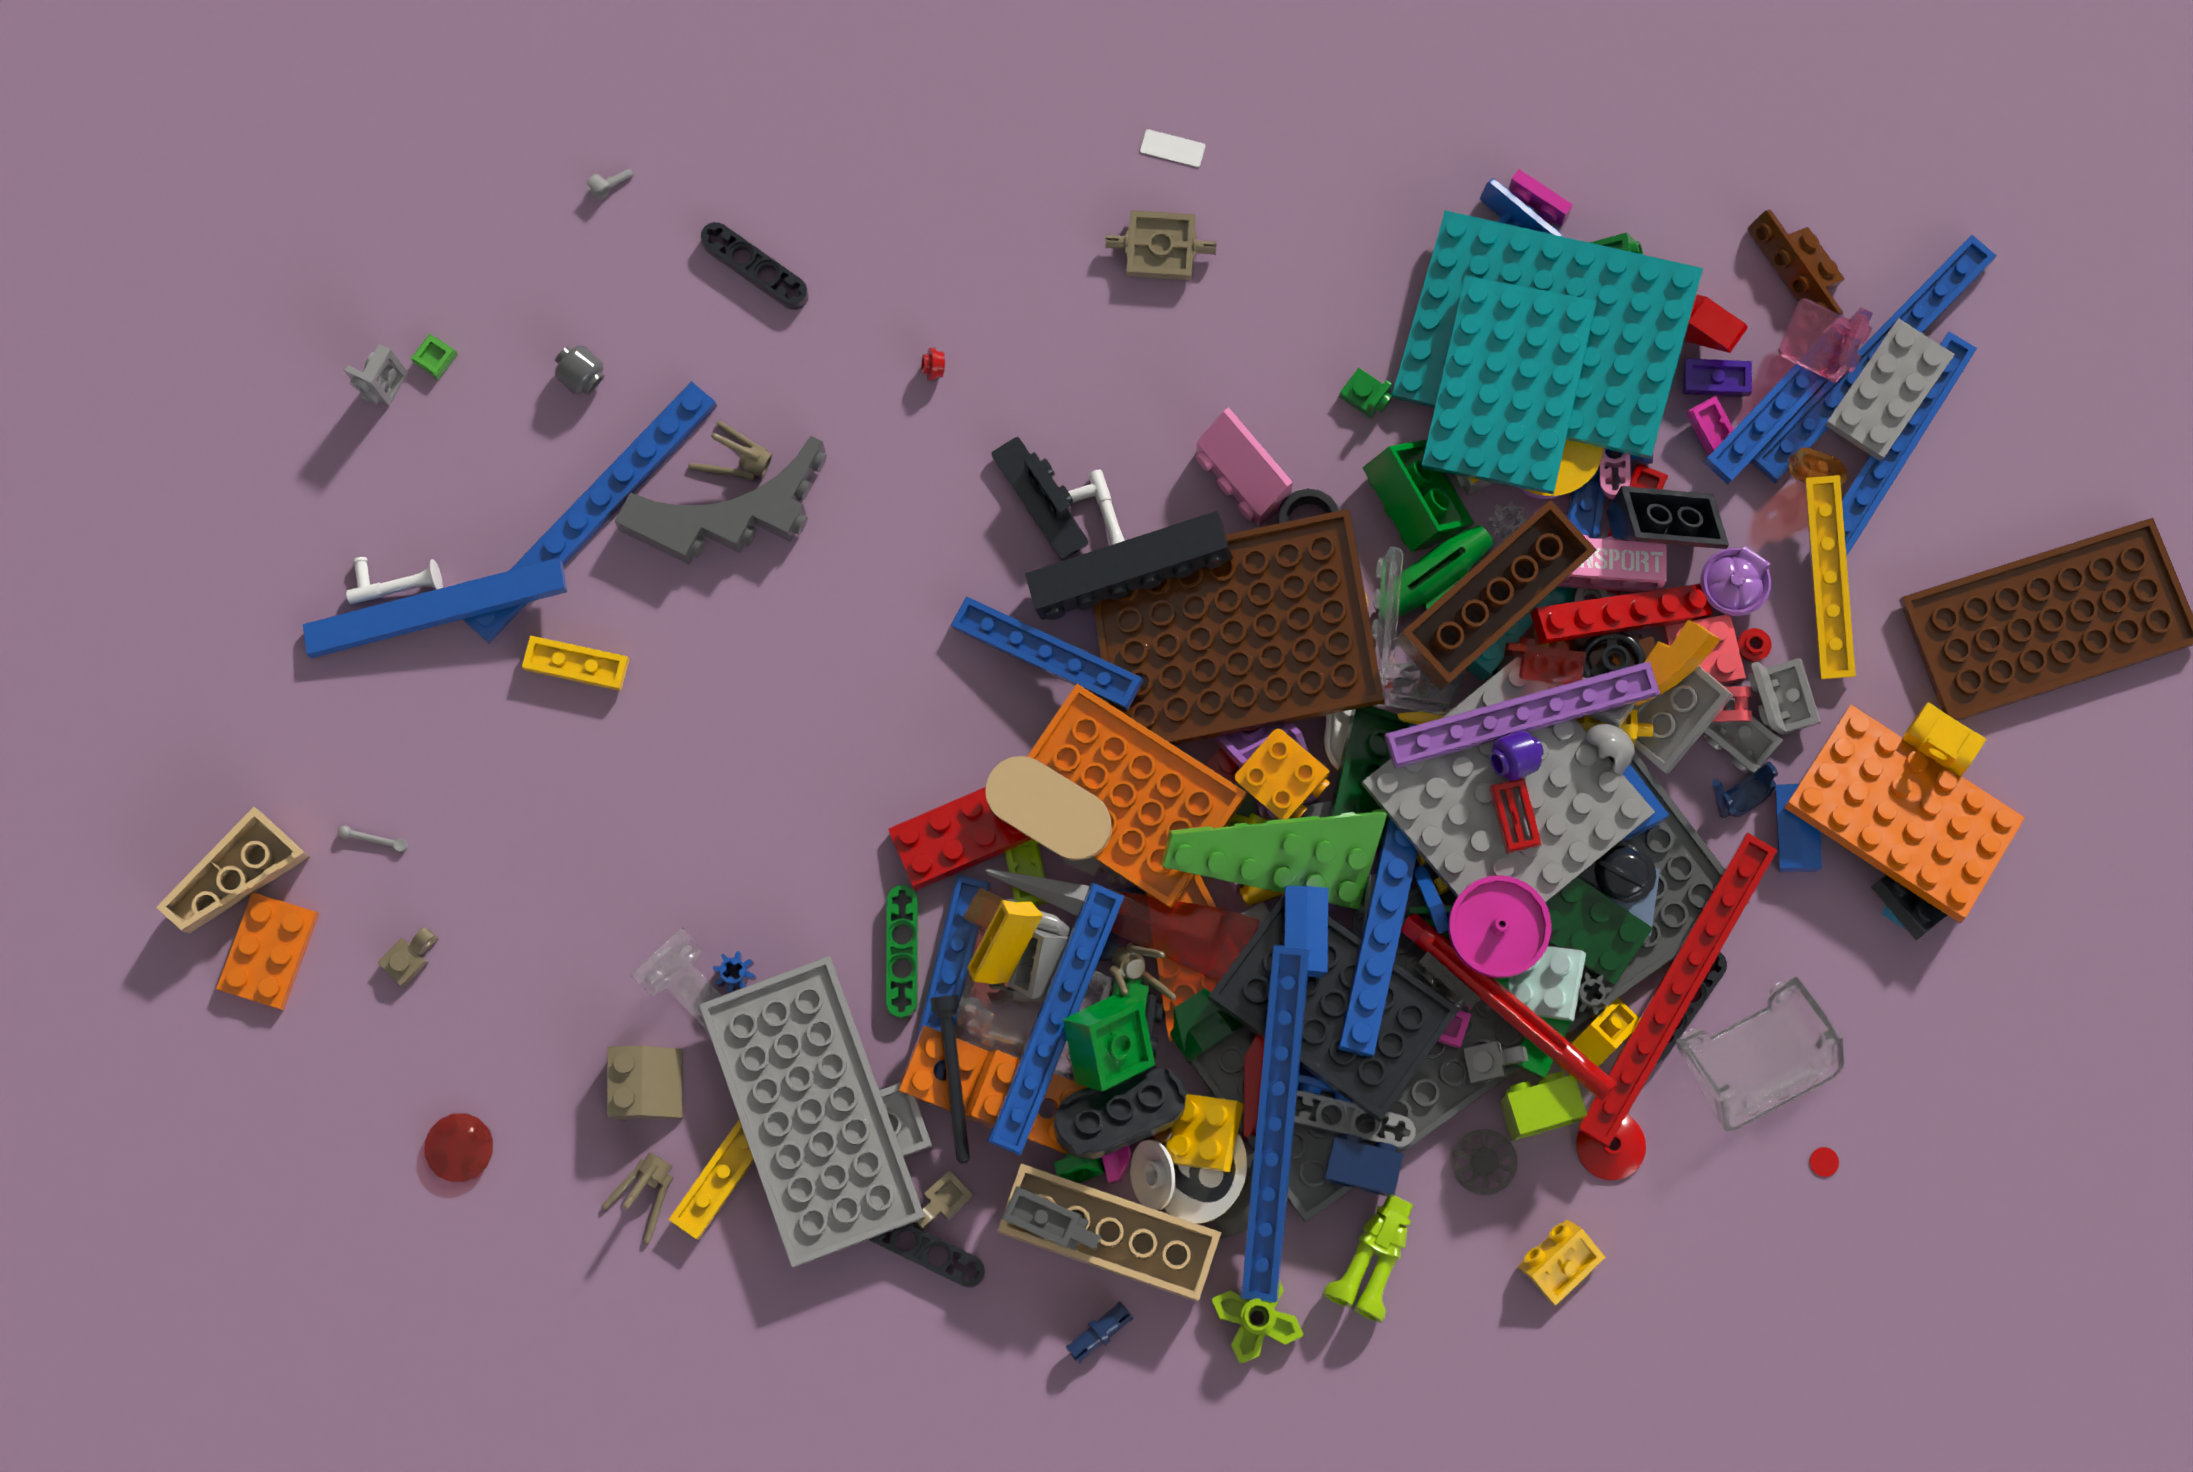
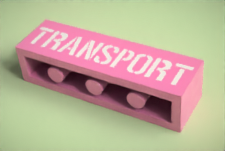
[1557,535,1667,592]

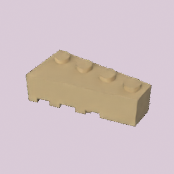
[156,807,310,934]

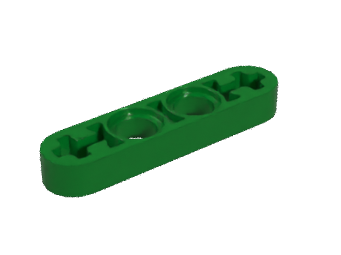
[886,885,919,1020]

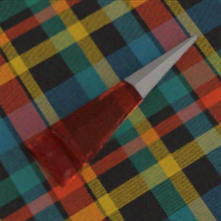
[985,869,1260,981]

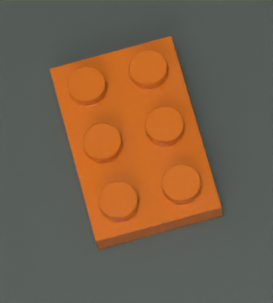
[216,892,319,1011]

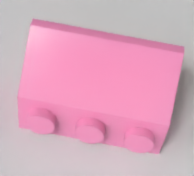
[1195,407,1293,526]

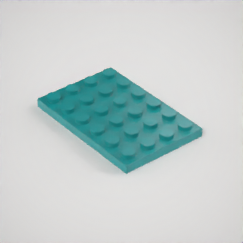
[1422,275,1597,495]

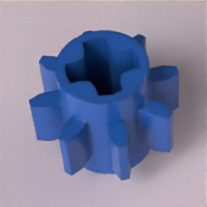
[713,951,757,993]

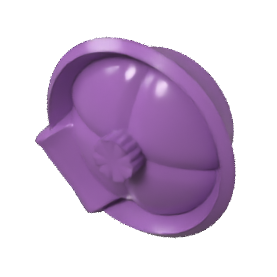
[1700,546,1771,616]

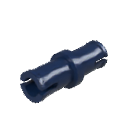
[1065,1301,1134,1365]

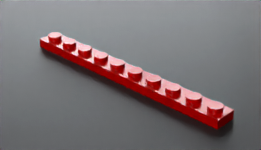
[1577,832,1777,1147]

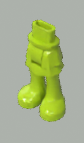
[1322,1195,1414,1323]

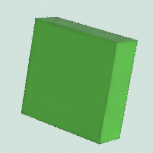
[410,334,458,380]

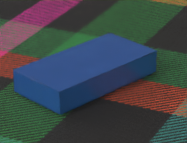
[1413,865,1448,934]

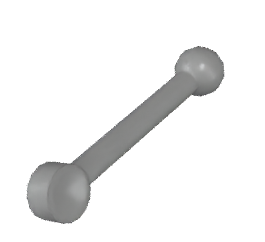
[338,826,408,853]

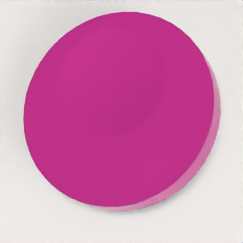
[1448,875,1551,978]

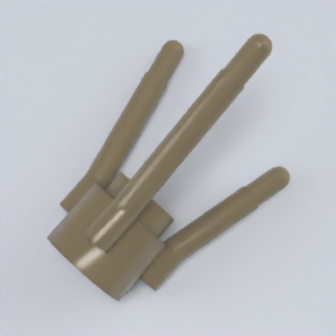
[688,421,772,481]
[1109,942,1176,1000]
[602,1152,673,1244]

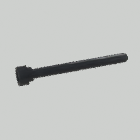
[930,995,970,1164]

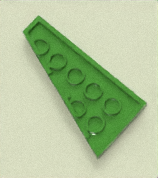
[1160,809,1387,909]

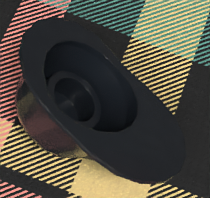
[1579,841,1657,903]

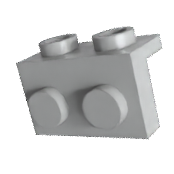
[1704,698,1783,773]

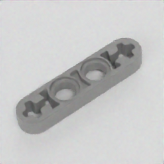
[1294,1091,1416,1148]

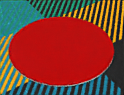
[1810,1147,1839,1177]

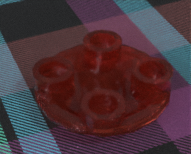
[424,1113,493,1182]

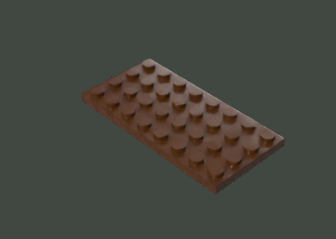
[1899,518,2193,721]

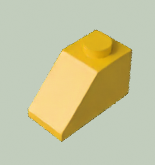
[1571,998,1640,1066]

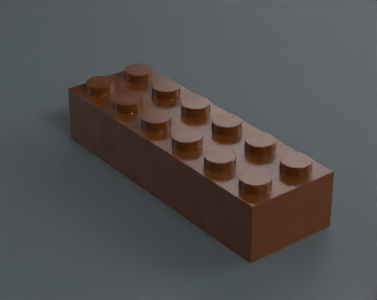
[1394,500,1597,691]

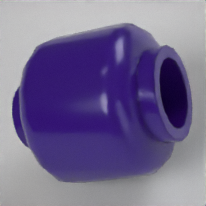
[1489,730,1544,781]

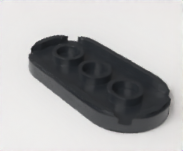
[1053,1065,1186,1159]

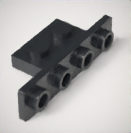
[991,437,1088,560]

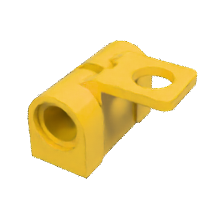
[1902,702,1987,777]

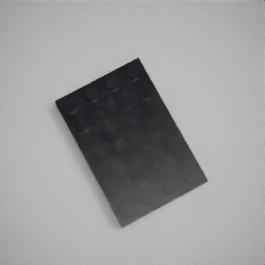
[1208,893,1460,1122]

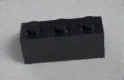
[1606,486,1729,549]

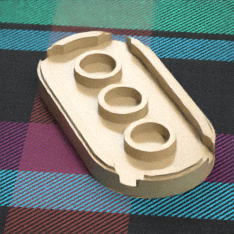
[986,756,1112,861]

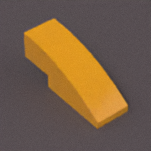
[1634,620,1721,706]

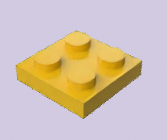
[1166,1094,1244,1173]

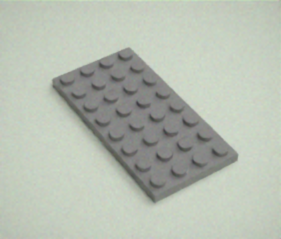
[699,956,926,1268]

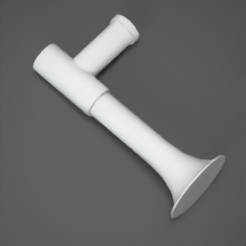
[1068,470,1125,545]
[346,557,443,605]

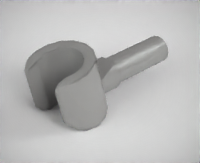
[587,169,633,199]

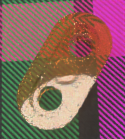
[1788,447,1848,485]

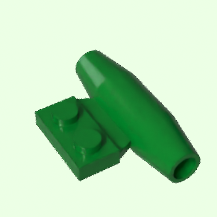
[1373,525,1494,623]

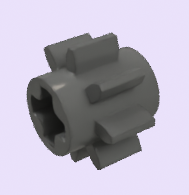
[1577,972,1612,1017]

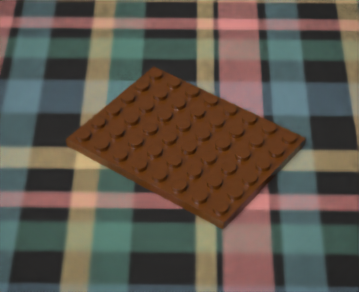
[1093,509,1385,745]

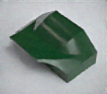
[1170,988,1245,1064]

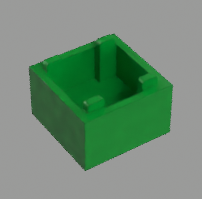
[1063,994,1155,1092]

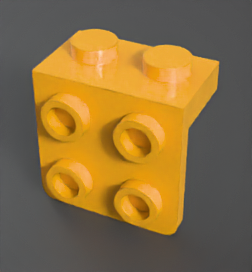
[1235,729,1330,820]

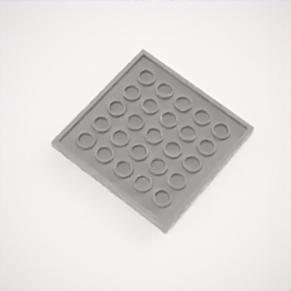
[1362,655,1655,903]

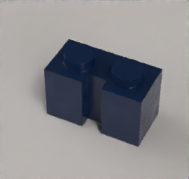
[1324,1133,1404,1198]

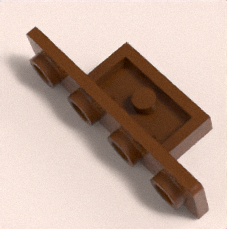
[1748,209,1845,332]

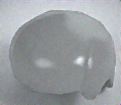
[1585,724,1634,775]

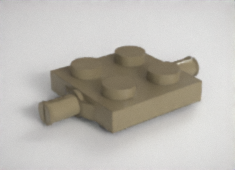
[1105,210,1217,280]

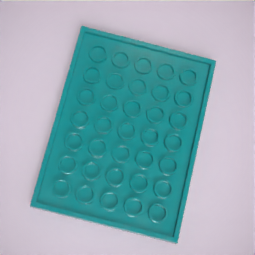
[1392,210,1703,459]

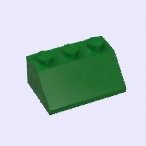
[1362,440,1475,552]

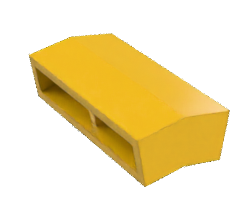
[967,900,1043,984]

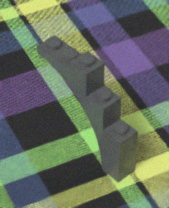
[615,436,827,565]

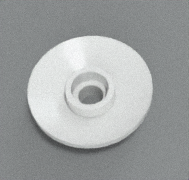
[1130,1140,1175,1210]

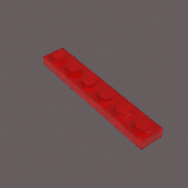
[1530,584,1713,644]

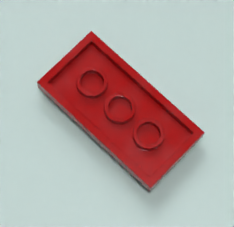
[888,787,1032,891]

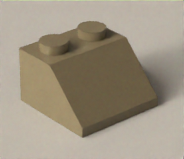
[607,1045,683,1121]

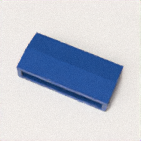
[1775,784,1822,872]
[1285,886,1328,978]

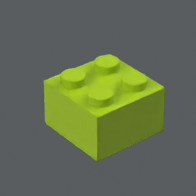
[1499,1071,1588,1141]

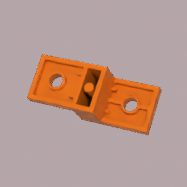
[897,1025,1086,1154]

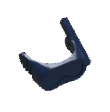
[1712,761,1778,818]

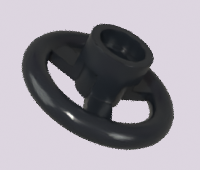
[1579,632,1646,679]

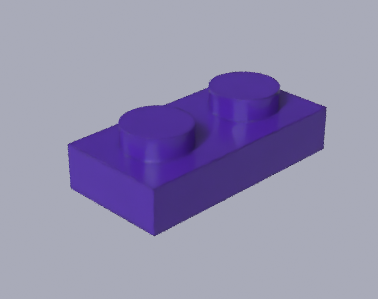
[1683,358,1752,397]

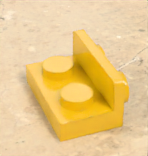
[1518,1220,1606,1306]

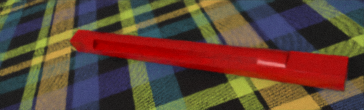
[1401,913,1617,1101]

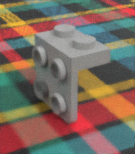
[1748,658,1821,736]

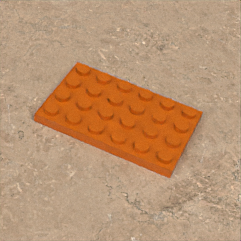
[1027,684,1248,909]
[1784,704,2025,923]

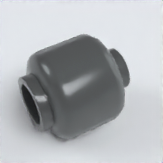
[555,346,604,395]

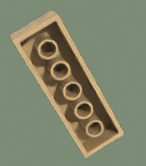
[998,1164,1221,1302]

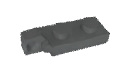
[1002,1186,1102,1251]

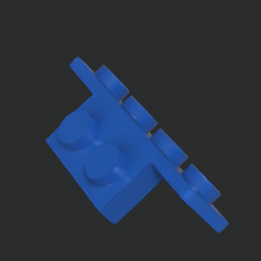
[1480,178,1564,237]

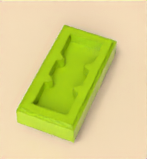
[1005,839,1048,906]

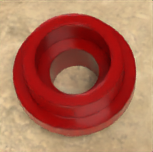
[921,348,945,381]
[1737,628,1772,662]

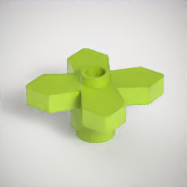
[1212,1281,1303,1364]

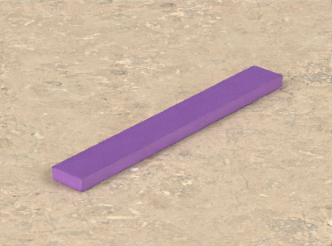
[1384,661,1660,769]

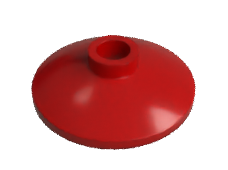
[1576,1115,1646,1181]

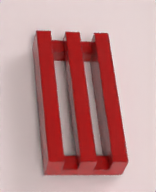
[1489,778,1542,854]

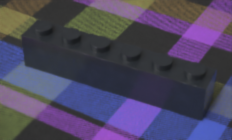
[1025,511,1233,620]

